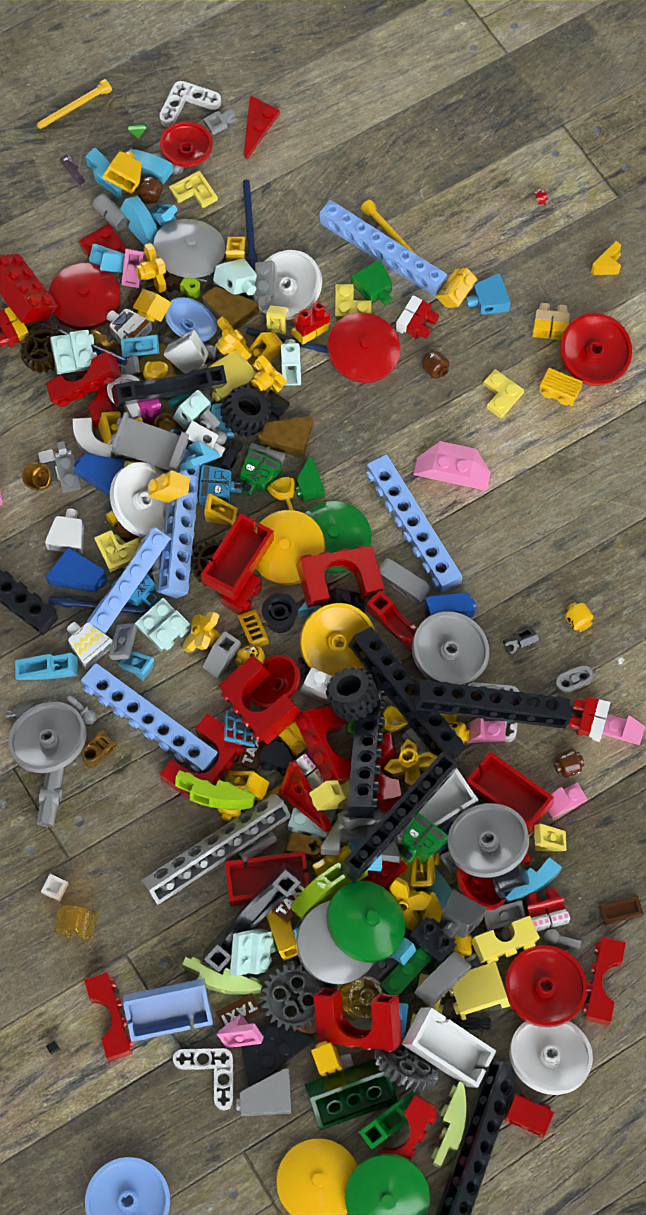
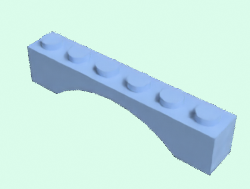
[86,527,171,633]

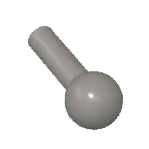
[544,929,582,949]

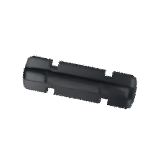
[451,1017,491,1030]

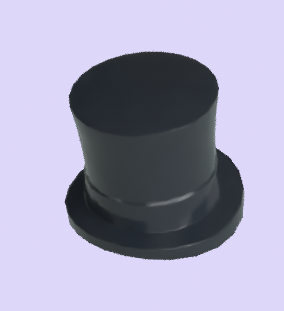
[261,593,298,633]
[492,861,529,899]

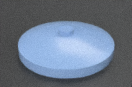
[85,1157,170,1215]

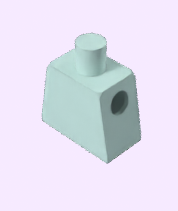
[213,258,257,295]
[281,339,301,386]
[173,390,211,431]

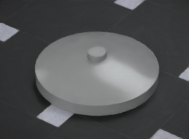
[153,219,226,278]
[412,612,489,685]
[8,702,87,773]
[448,803,529,878]
[296,901,373,984]

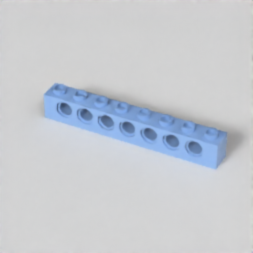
[320,200,447,298]
[158,449,201,599]
[366,454,462,593]
[81,663,219,773]

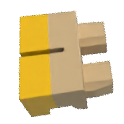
[532,303,570,340]

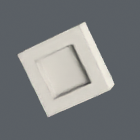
[41,874,69,902]

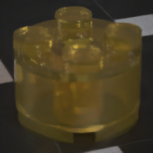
[54,904,98,940]
[340,976,385,1020]

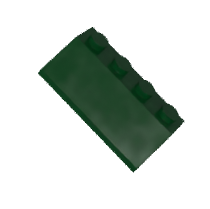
[304,1059,398,1131]

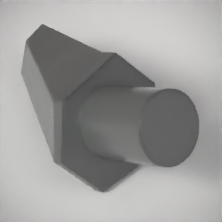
[6,701,35,719]

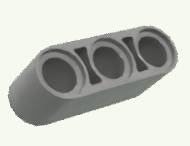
[379,558,431,604]
[415,951,471,1008]

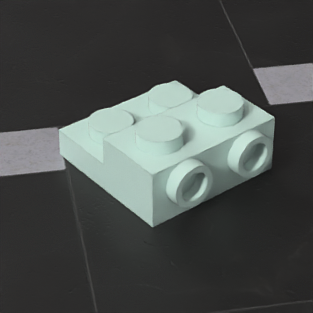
[50,330,97,374]
[135,598,190,652]
[288,807,336,841]
[230,928,273,976]

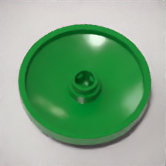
[305,501,372,574]
[326,881,405,963]
[345,1153,430,1215]

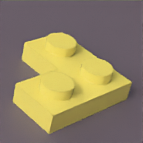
[169,171,218,208]
[335,284,372,320]
[483,369,524,418]
[94,530,140,572]

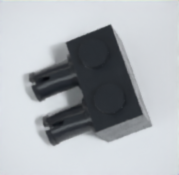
[408,917,457,965]

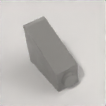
[236,1068,291,1116]

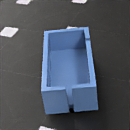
[123,978,213,1042]

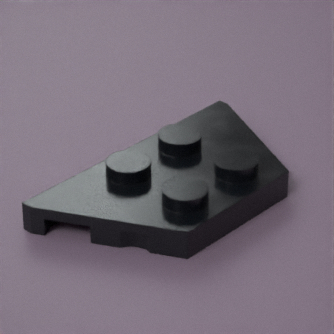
[242,1021,314,1087]

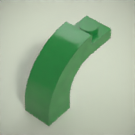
[359,1090,416,1149]

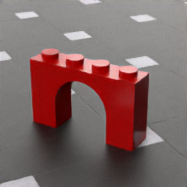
[296,546,384,608]
[218,655,302,745]
[295,707,366,785]
[160,713,246,806]
[314,988,402,1052]

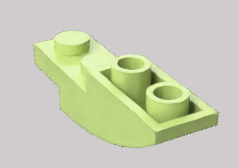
[182,957,263,995]
[431,1081,466,1168]

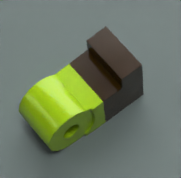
[166,273,201,299]

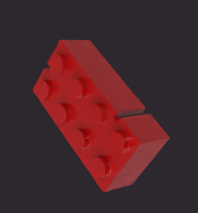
[0,254,58,323]
[201,513,274,601]
[466,751,554,835]
[225,851,309,907]

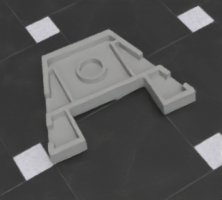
[321,807,400,862]

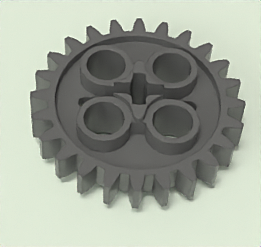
[260,964,326,1032]
[374,1043,439,1092]

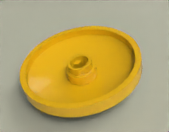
[255,510,325,585]
[300,603,375,677]
[276,1138,357,1215]

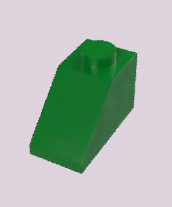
[295,457,325,503]

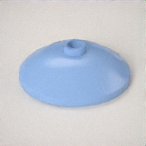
[165,298,217,342]

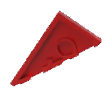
[244,96,280,159]
[279,761,332,832]

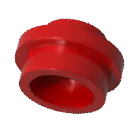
[534,188,548,205]

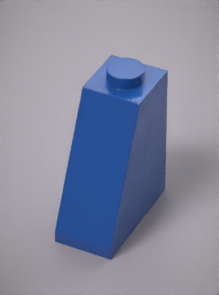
[73,453,126,497]
[46,547,107,592]
[424,593,477,618]

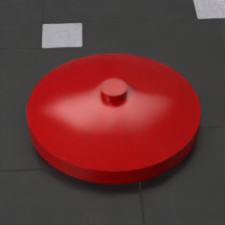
[48,263,121,330]
[327,313,401,383]
[559,313,632,386]
[505,945,587,1028]

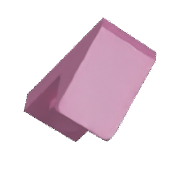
[121,249,145,288]
[602,714,645,745]
[466,718,506,743]
[548,782,587,819]
[217,1014,264,1048]

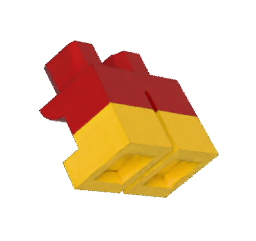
[291,301,330,345]
[0,307,29,348]

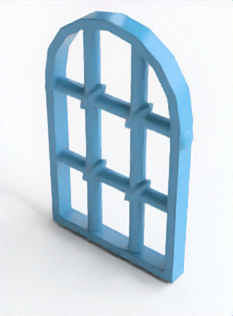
[224,708,256,747]

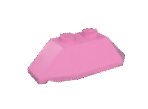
[413,441,491,491]

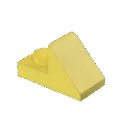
[266,305,288,336]
[534,824,566,851]

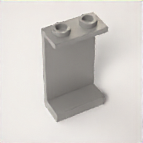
[110,412,189,472]

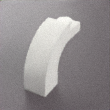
[73,418,130,460]

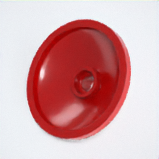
[160,121,213,167]
[250,655,300,709]
[456,866,506,910]

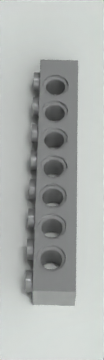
[141,793,291,905]

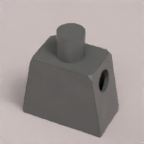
[439,889,487,938]

